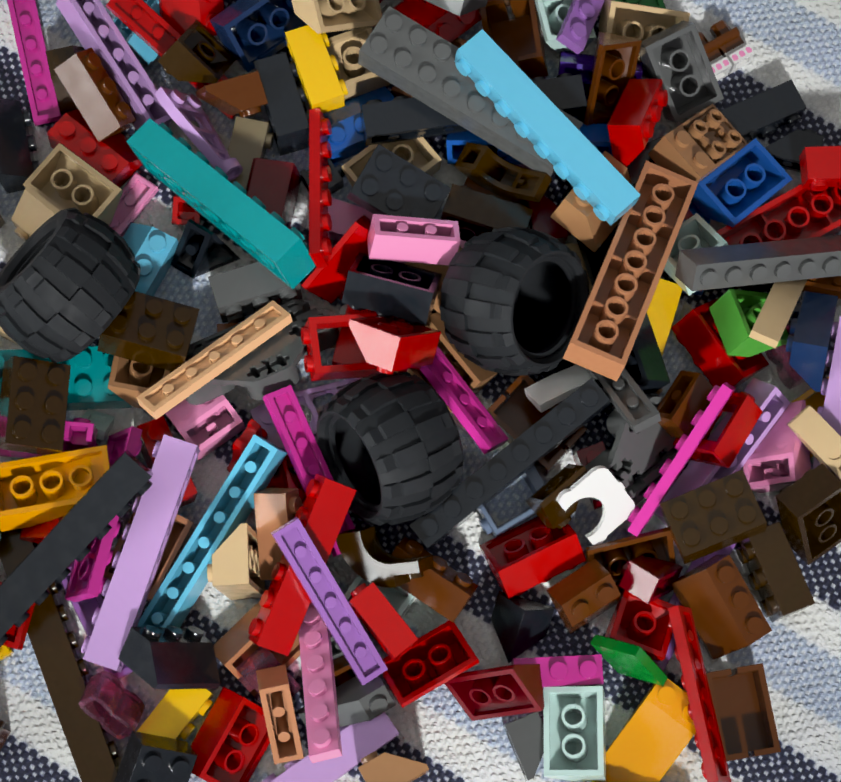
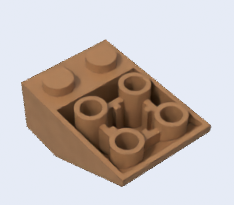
[648,104,748,182]

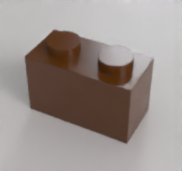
[657,370,714,438]

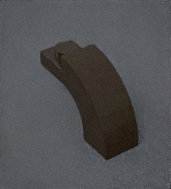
[454,142,552,204]
[336,526,434,588]

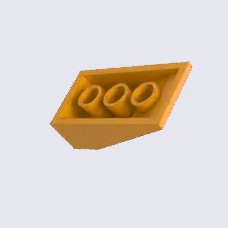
[0,445,110,532]
[603,678,696,782]

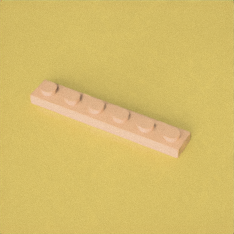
[136,300,293,420]

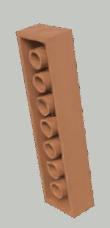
[563,160,699,381]

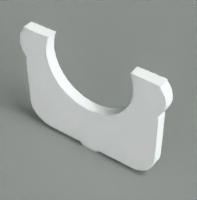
[556,465,635,546]

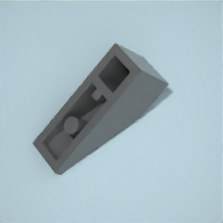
[297,675,396,727]

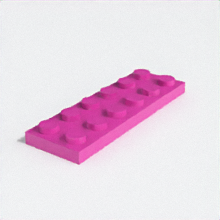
[65,426,142,602]

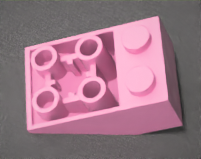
[165,395,245,461]
[743,400,811,493]

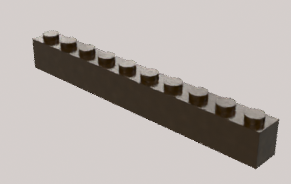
[0,529,120,782]

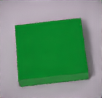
[590,635,668,686]

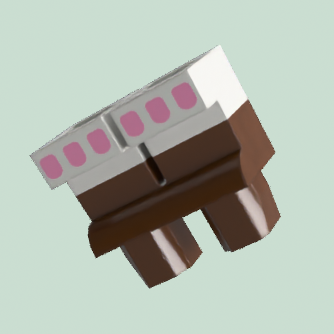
[698,20,755,81]

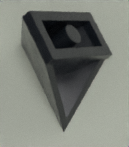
[170,219,241,279]
[491,591,555,663]

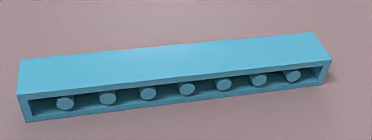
[454,29,641,226]
[137,434,287,628]

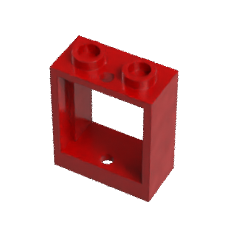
[301,313,381,381]
[673,392,763,468]
[349,582,418,663]

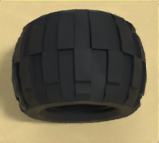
[0,208,140,363]
[440,227,589,376]
[316,371,463,526]

